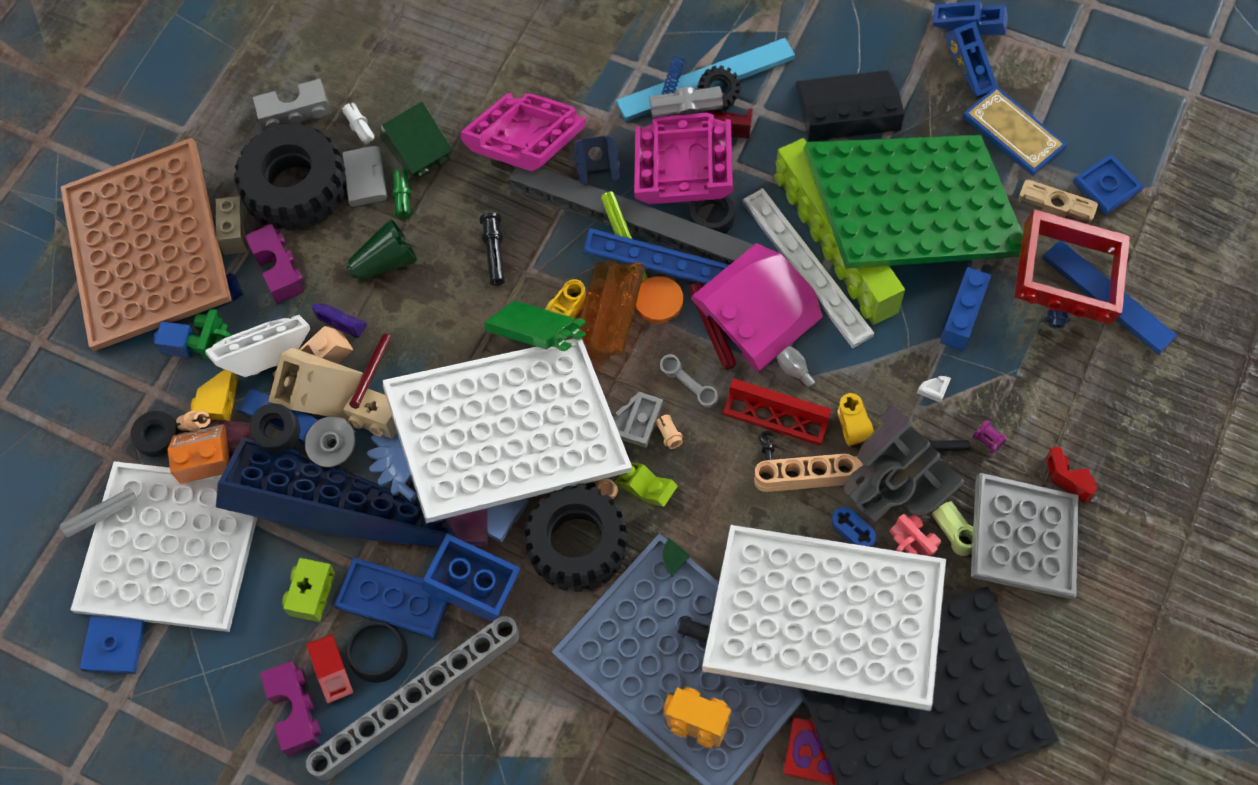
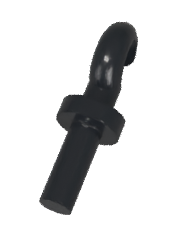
[759,431,775,460]

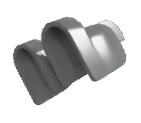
[844,405,964,522]

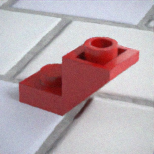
[1046,447,1097,503]
[306,634,354,703]

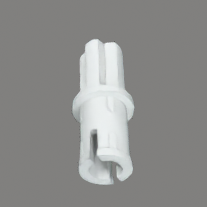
[342,103,374,144]

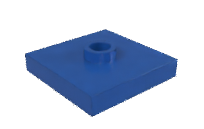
[1073,154,1144,216]
[79,616,146,674]

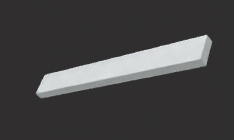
[742,188,874,348]

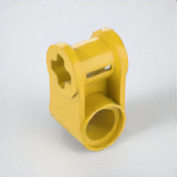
[545,280,587,318]
[837,393,874,446]

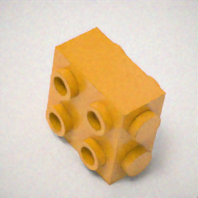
[663,687,731,749]

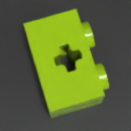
[282,558,336,622]

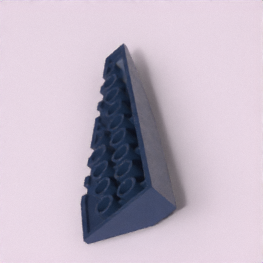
[216,437,483,548]

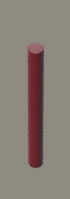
[349,334,391,409]

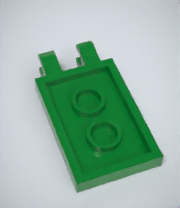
[484,301,586,351]

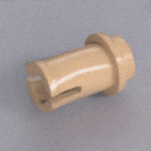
[655,415,683,449]

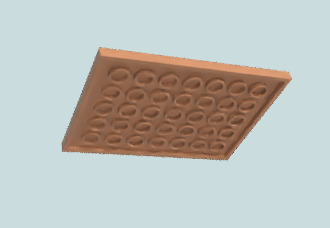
[60,138,232,351]

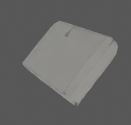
[342,146,387,207]

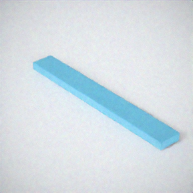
[616,38,795,122]

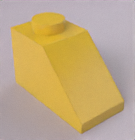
[191,369,239,424]

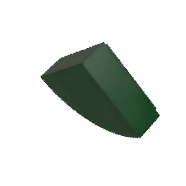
[663,538,690,577]

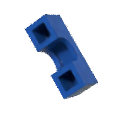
[940,267,991,351]

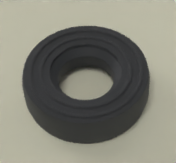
[131,411,179,457]

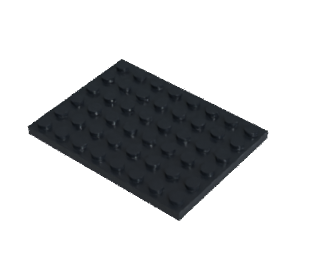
[798,586,1059,785]

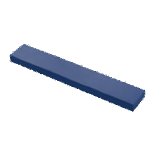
[583,228,729,285]
[1042,240,1177,355]

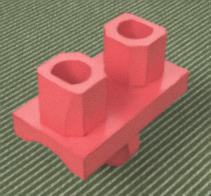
[889,514,941,557]

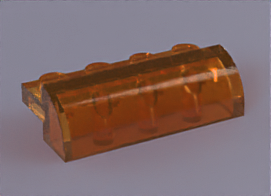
[578,260,645,362]

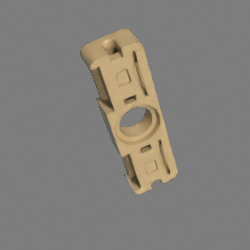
[1018,180,1098,225]

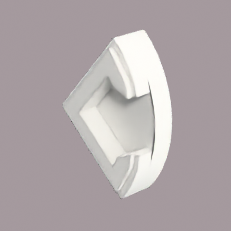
[917,376,951,403]

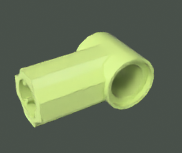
[932,501,973,556]

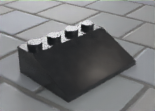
[796,70,904,142]

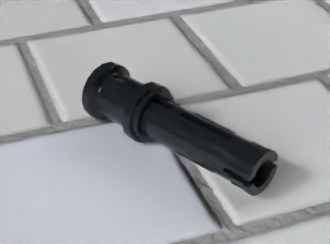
[479,212,505,286]

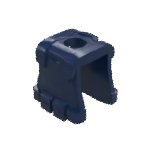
[575,135,620,184]

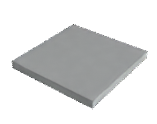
[971,473,1079,599]

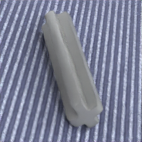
[60,489,137,537]

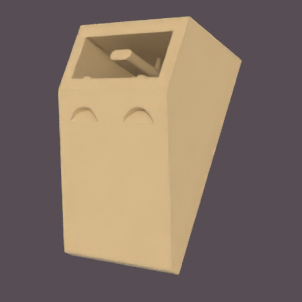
[269,348,363,420]

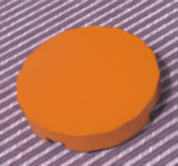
[634,276,683,324]

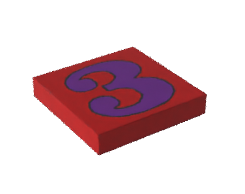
[783,717,836,785]

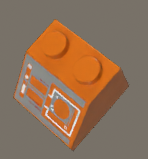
[168,424,230,484]

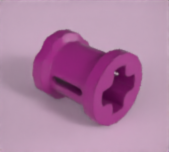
[973,420,1008,454]

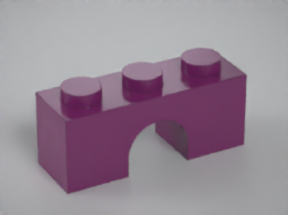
[245,224,304,304]
[260,661,322,756]

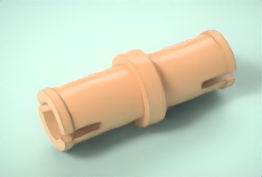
[176,411,210,431]

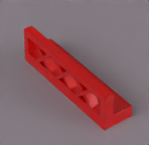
[723,378,832,446]

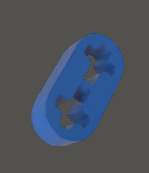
[831,507,876,547]

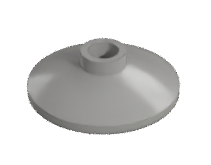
[305,417,355,467]

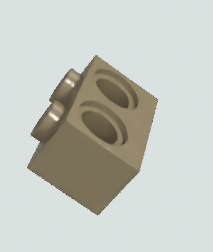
[216,196,248,255]

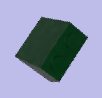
[380,102,453,179]

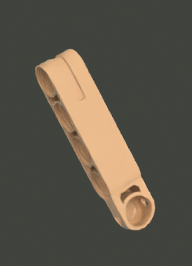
[754,454,863,492]

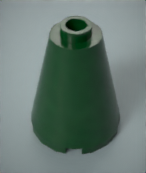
[347,220,418,281]

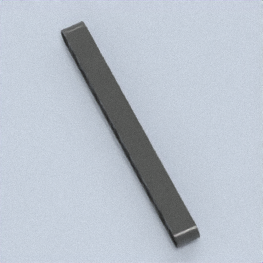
[507,167,753,265]

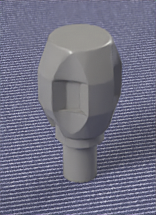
[777,346,816,388]

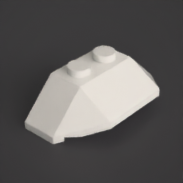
[205,315,310,377]

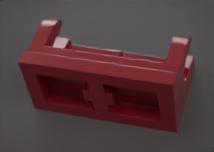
[704,109,753,139]

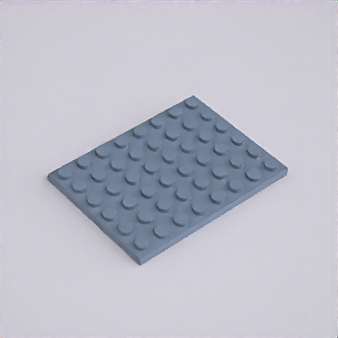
[551,533,803,785]

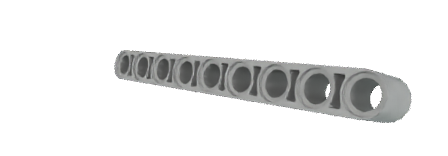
[306,616,519,781]

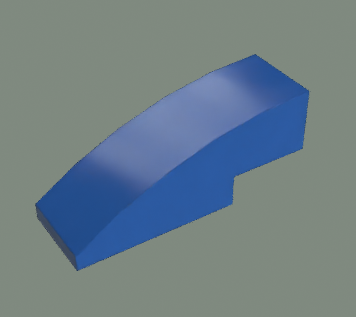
[932,1,1008,35]

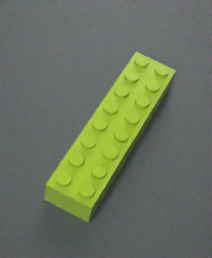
[774,138,905,326]

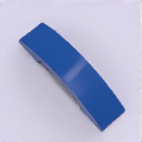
[236,389,318,445]

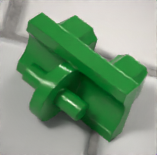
[186,309,232,360]

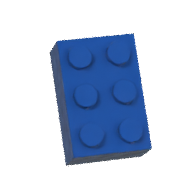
[421,534,521,623]

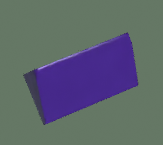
[312,304,367,338]

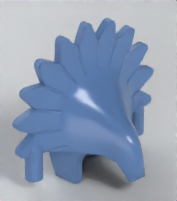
[367,432,418,502]

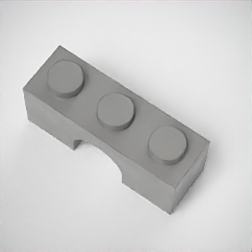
[253,79,331,131]

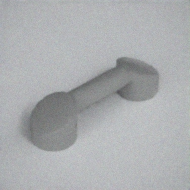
[660,354,719,408]

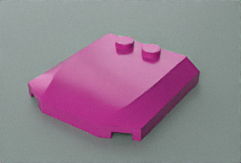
[460,93,586,172]
[634,113,733,204]
[691,243,823,373]

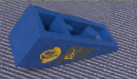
[944,22,998,96]

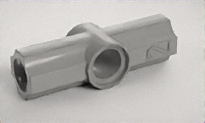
[650,86,723,118]

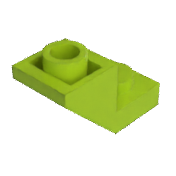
[615,462,678,507]

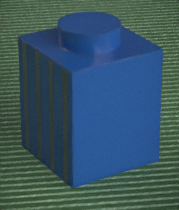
[153,322,196,358]

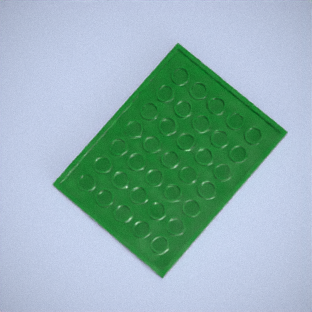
[803,135,1023,269]

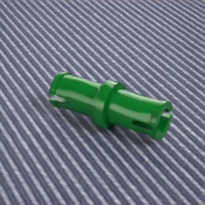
[392,169,411,218]

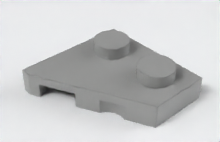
[613,392,663,448]

